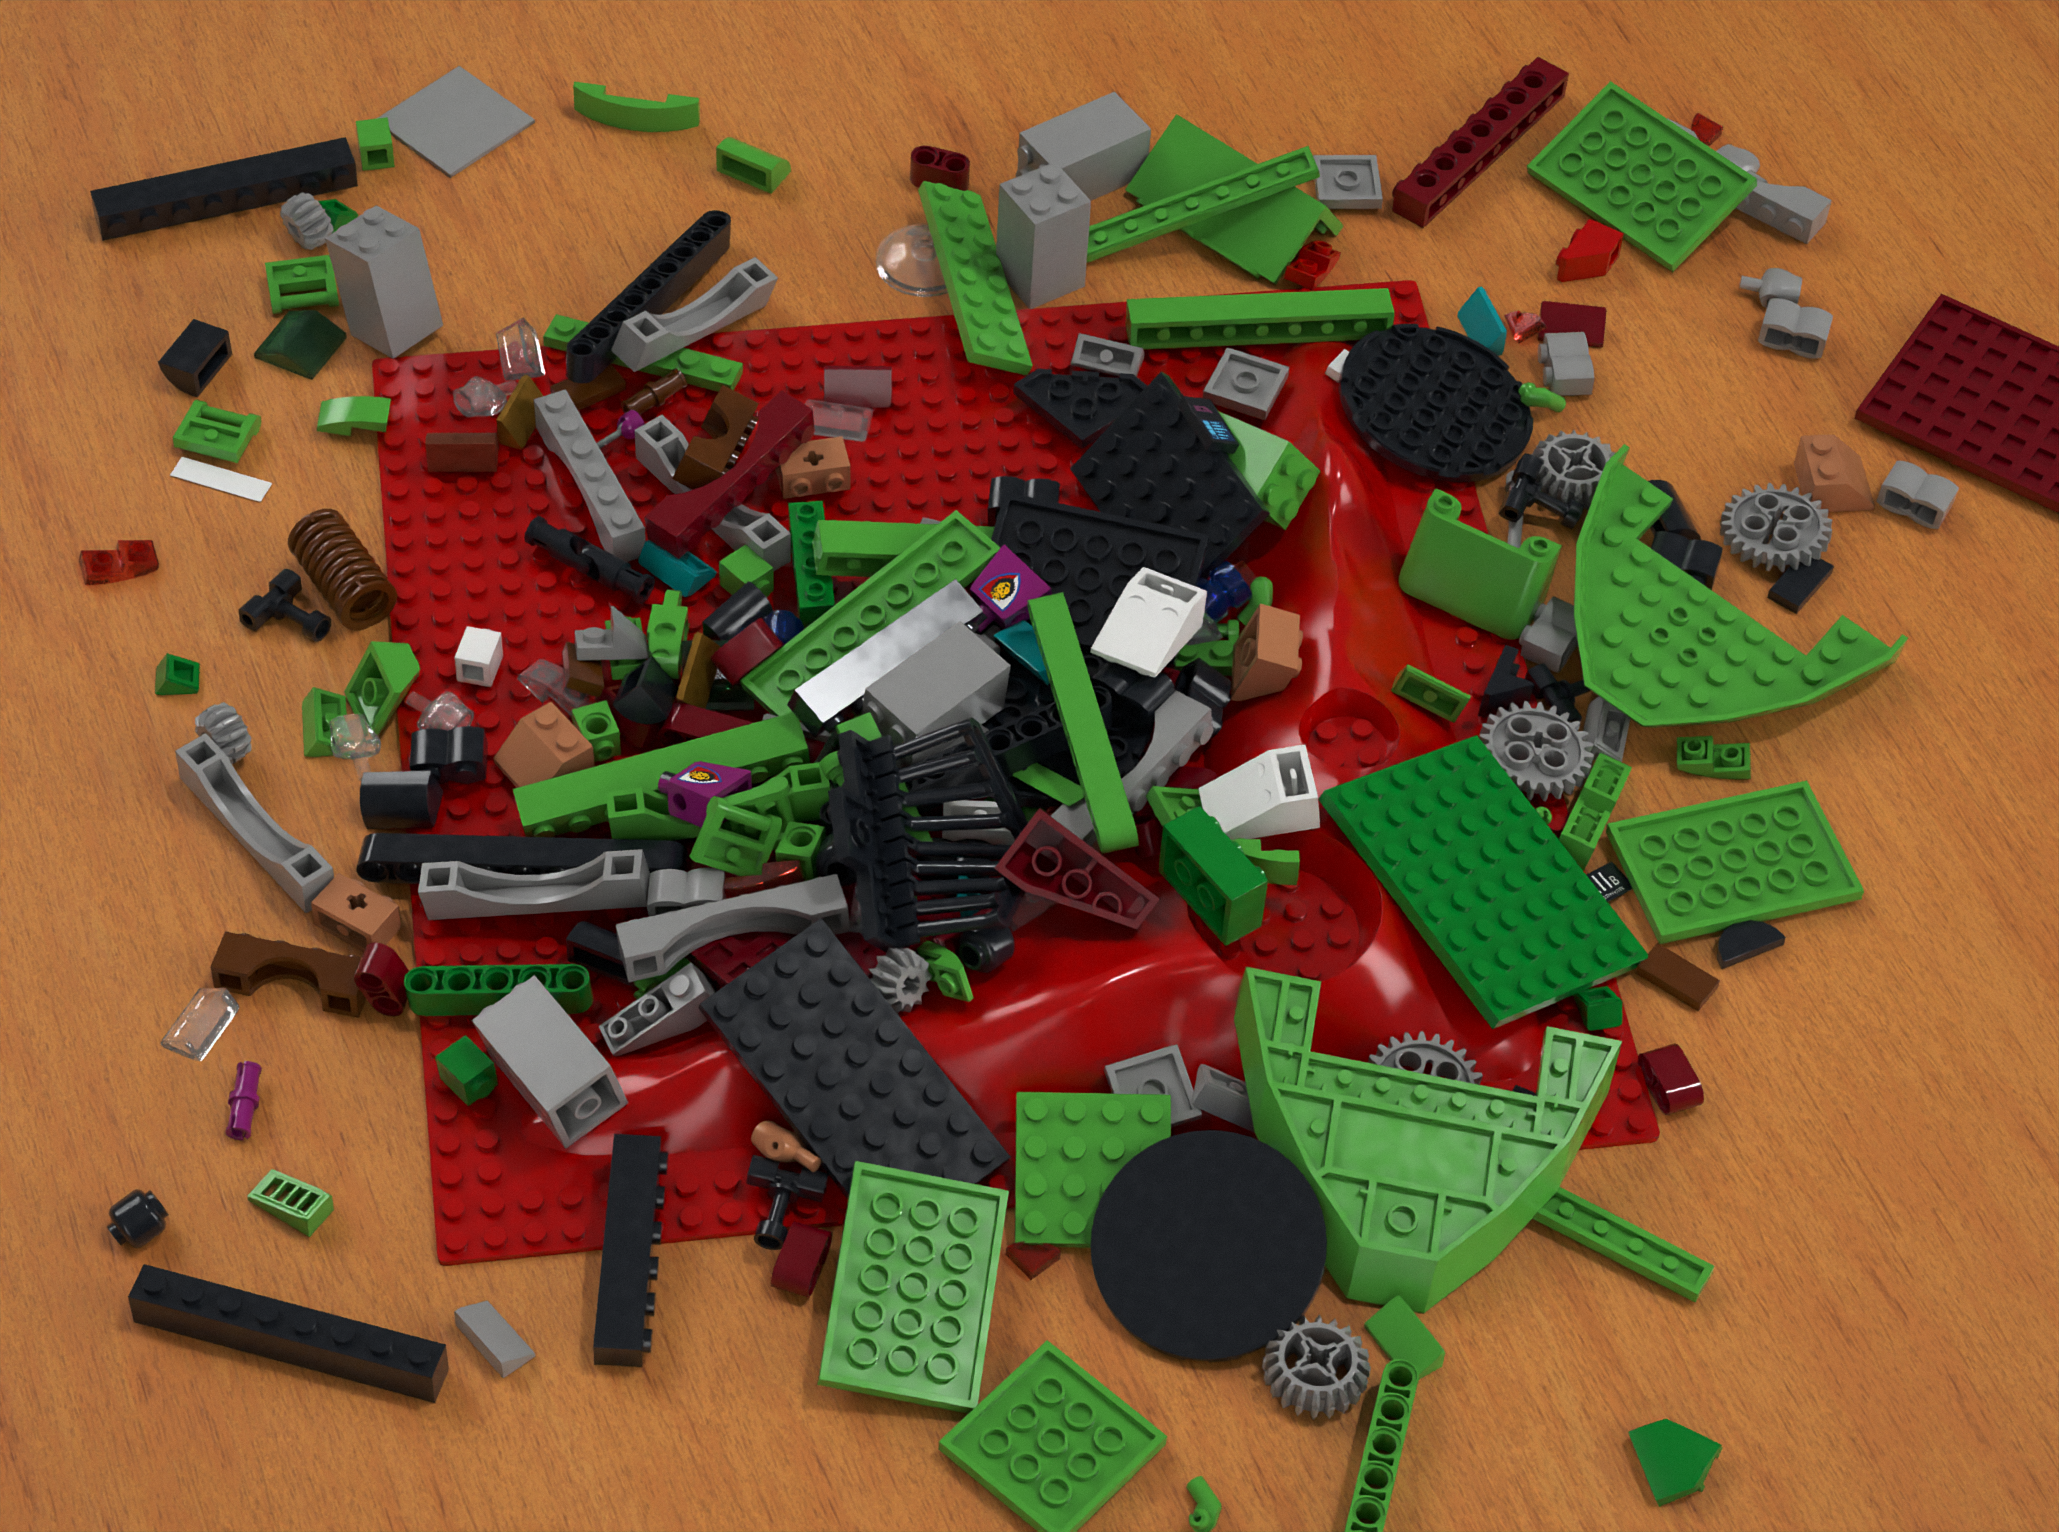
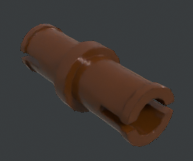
[621,368,687,415]

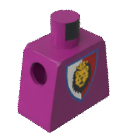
[970,544,1052,633]
[658,761,752,828]

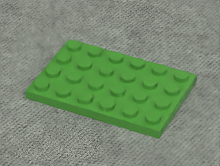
[1527,81,1757,272]
[1606,780,1864,944]
[817,1161,1009,1414]

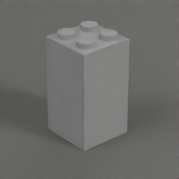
[1016,91,1151,201]
[996,162,1091,309]
[325,205,443,359]
[862,621,1011,768]
[472,975,628,1148]

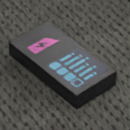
[1178,396,1240,454]

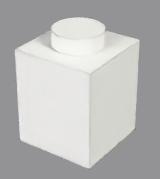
[454,626,503,687]

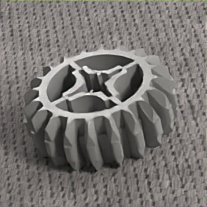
[1531,429,1616,510]
[1262,1314,1371,1420]

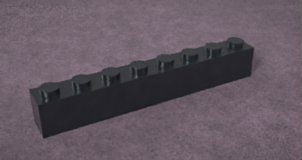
[90,137,358,241]
[128,1264,449,1403]

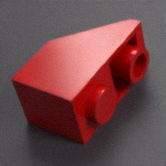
[1556,219,1624,282]

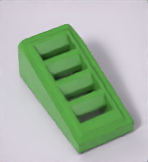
[247,1169,334,1237]

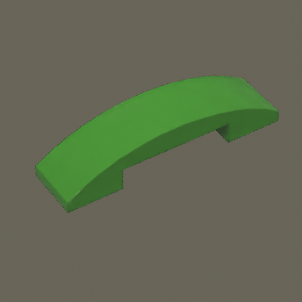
[573,82,700,132]

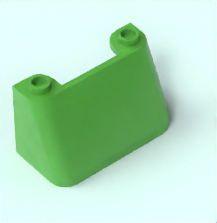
[1398,489,1562,640]

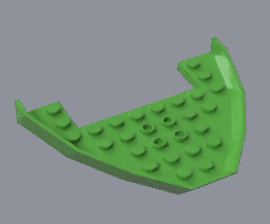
[1574,444,1908,728]
[1234,967,1622,1314]

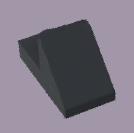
[1478,645,1534,718]

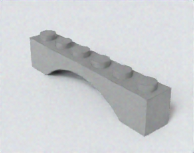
[1667,118,1832,244]
[611,257,778,372]
[534,389,646,562]
[635,415,791,572]
[1051,691,1213,852]
[175,733,334,913]
[418,849,650,920]
[616,874,850,982]

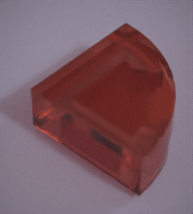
[1691,113,1723,146]
[1504,311,1547,344]
[1005,1241,1061,1280]

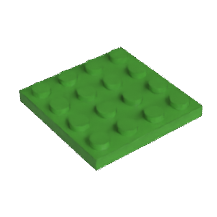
[1015,1092,1171,1248]
[938,1340,1167,1532]

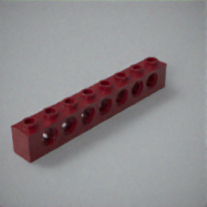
[1392,57,1569,228]

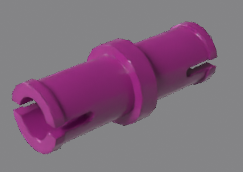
[226,1061,262,1140]

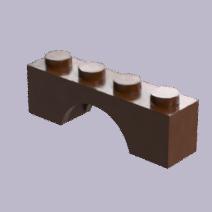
[672,385,759,490]
[210,931,366,1018]

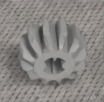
[280,192,333,250]
[195,702,251,764]
[869,948,932,1013]

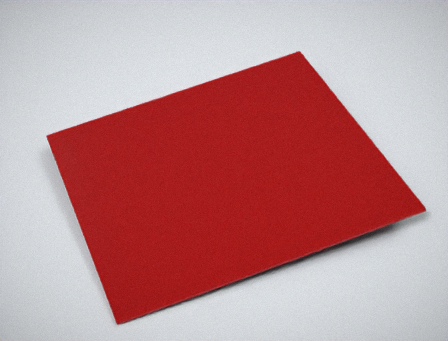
[372,280,1660,1266]

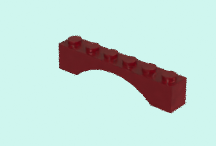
[645,390,815,559]

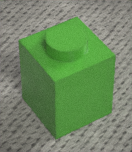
[356,117,395,171]
[719,544,774,598]

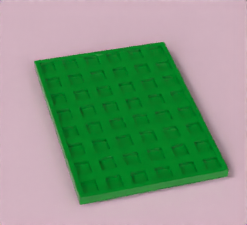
[1318,735,1648,1029]

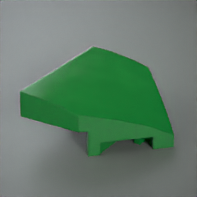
[1628,1419,1723,1507]

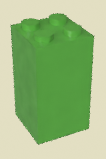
[1218,411,1321,530]

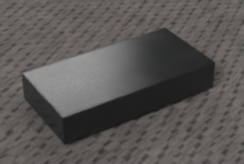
[1767,558,1834,614]

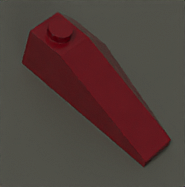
[994,808,1160,929]

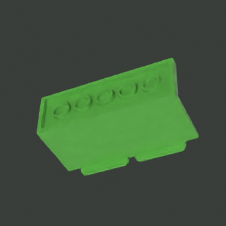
[1125,114,1344,285]

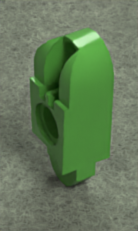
[647,589,690,679]

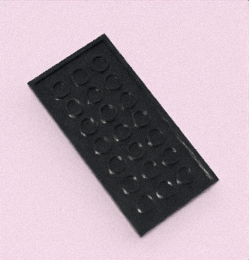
[698,918,1010,1199]

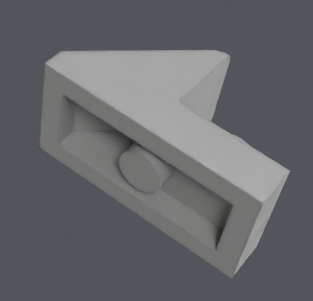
[575,606,649,660]

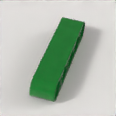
[404,964,593,1016]

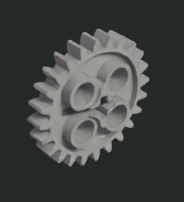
[1720,483,1832,572]
[1479,701,1594,801]
[1367,1031,1483,1085]

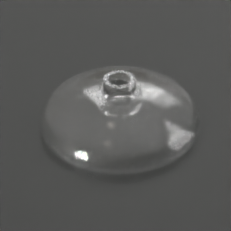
[876,223,948,297]

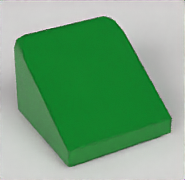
[319,199,358,233]
[155,653,200,695]
[1573,986,1623,1031]

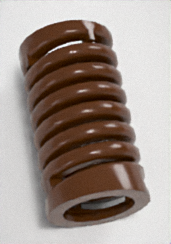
[288,509,397,631]

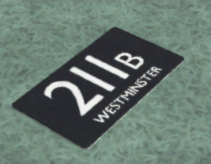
[1586,862,1633,902]

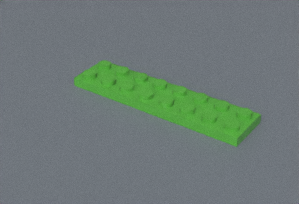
[918,181,1033,375]
[740,510,1000,716]

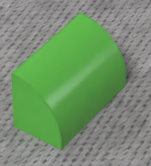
[716,137,791,194]

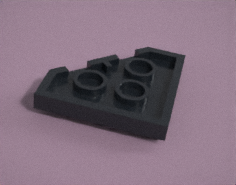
[1013,369,1147,449]

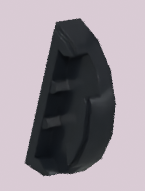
[1717,920,1786,969]

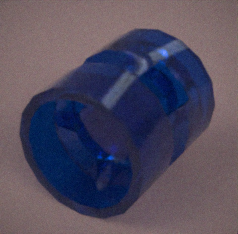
[1197,561,1253,626]

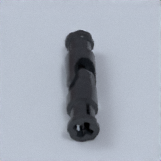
[524,516,655,604]

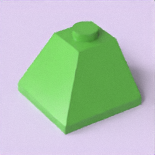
[344,641,420,743]

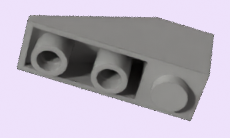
[599,963,717,1057]

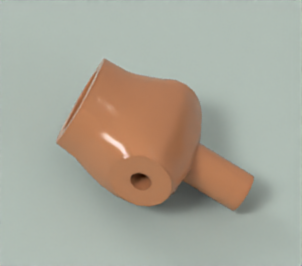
[751,1121,821,1172]

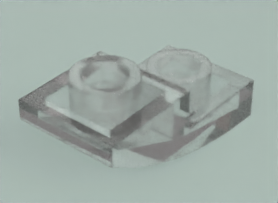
[517,659,597,716]

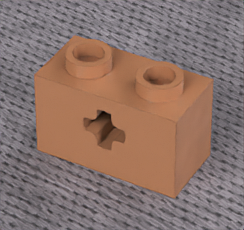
[776,436,851,499]
[311,873,401,952]

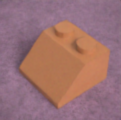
[1794,435,1875,512]
[1231,603,1303,701]
[493,702,594,788]

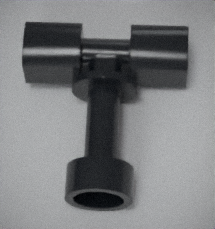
[1499,453,1584,529]
[239,569,331,642]
[1524,664,1591,723]
[747,1155,829,1250]

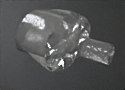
[453,376,517,417]
[407,691,474,731]
[329,714,381,781]

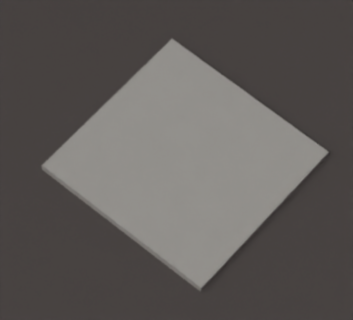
[376,66,535,178]

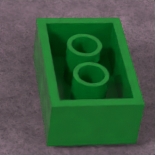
[1158,806,1268,946]

